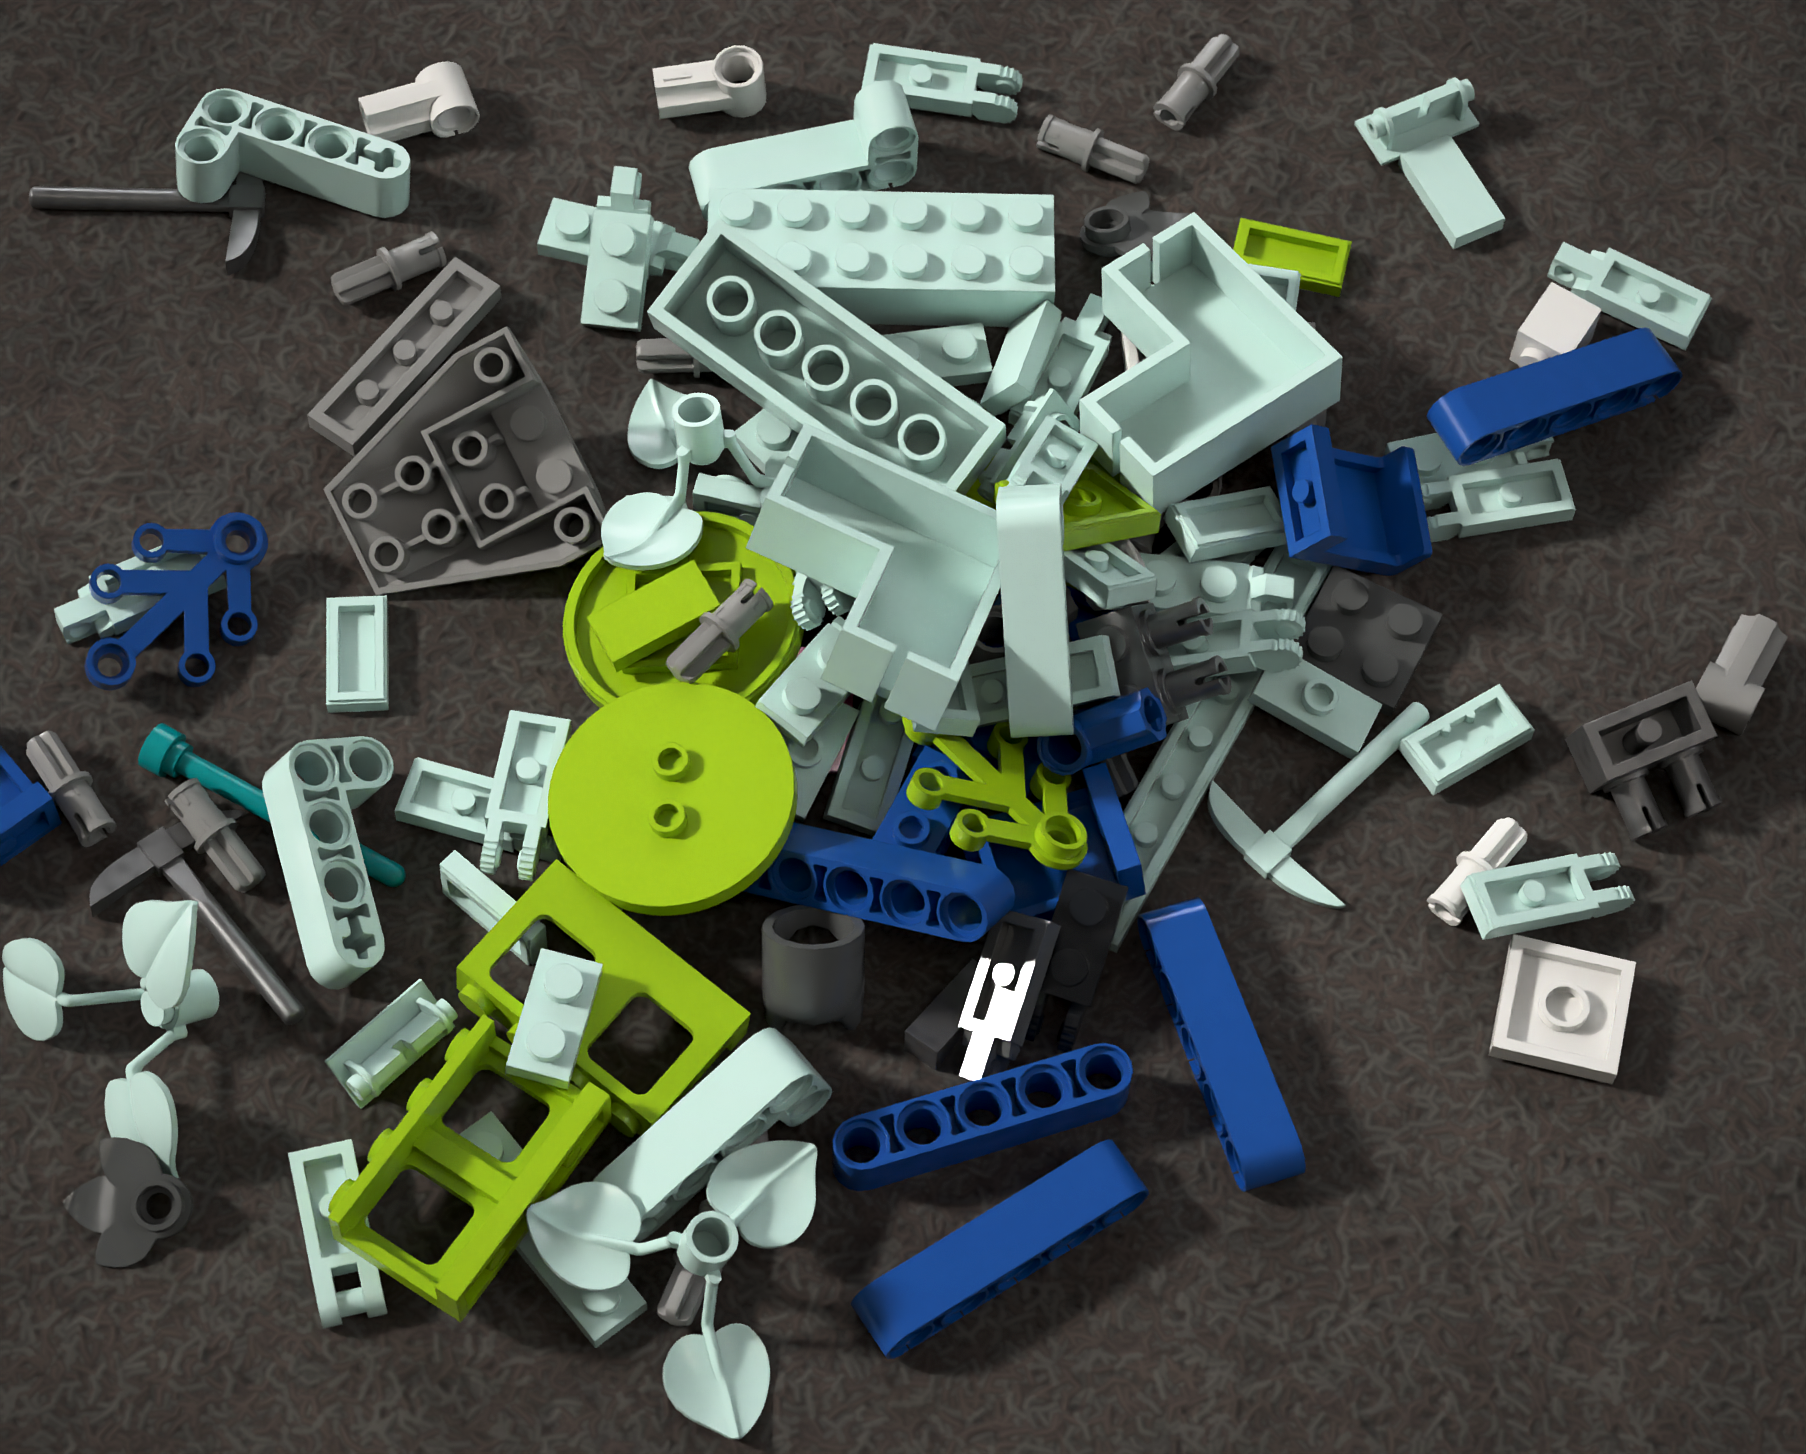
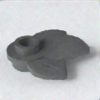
[1080,191,1190,261]
[63,1137,193,1268]

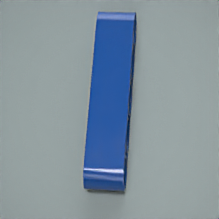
[1426,327,1683,466]
[743,822,1015,942]
[1137,897,1306,1192]
[832,1043,1133,1191]
[851,1139,1149,1359]

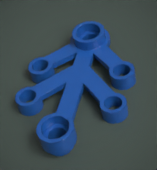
[85,512,268,691]

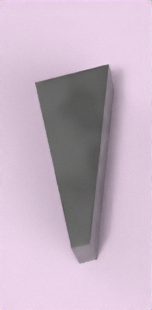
[904,959,978,1071]

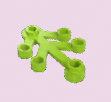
[902,716,1088,870]

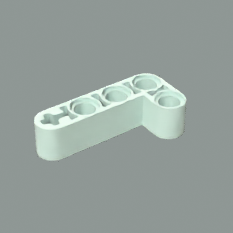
[689,80,918,221]
[175,88,410,218]
[996,483,1074,738]
[262,736,394,990]
[592,1027,832,1243]

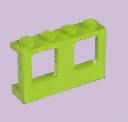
[457,859,751,1137]
[328,1014,612,1323]

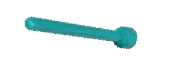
[138,723,406,887]

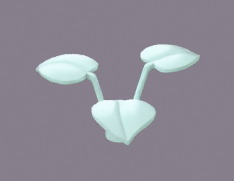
[601,379,790,571]
[2,900,219,1179]
[526,1140,817,1440]

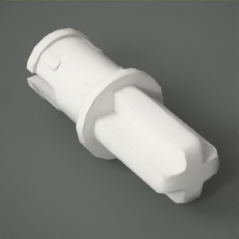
[1427,817,1527,926]

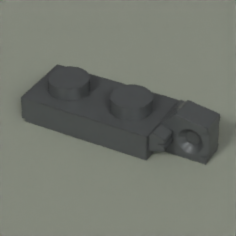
[958,911,1061,1082]

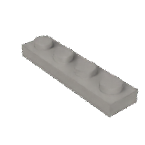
[307,257,502,457]

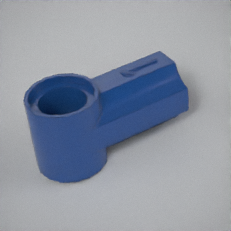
[1037,687,1167,776]

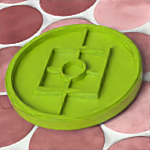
[563,511,804,708]
[548,682,798,916]

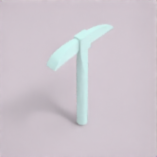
[1207,702,1430,909]

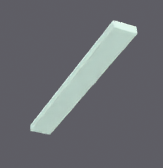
[1110,544,1332,952]

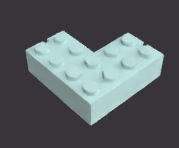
[1079,212,1342,514]
[746,423,1001,731]

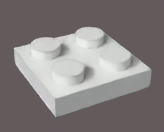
[1489,934,1636,1084]

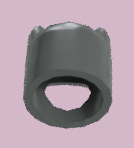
[762,905,865,1031]

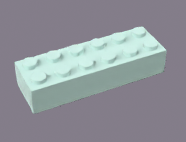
[707,188,1055,327]
[647,218,1006,495]

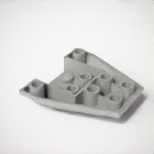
[323,326,607,596]

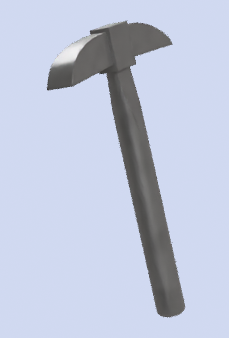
[29,171,266,276]
[90,810,305,1025]

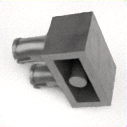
[1075,597,1232,726]
[1565,680,1722,841]

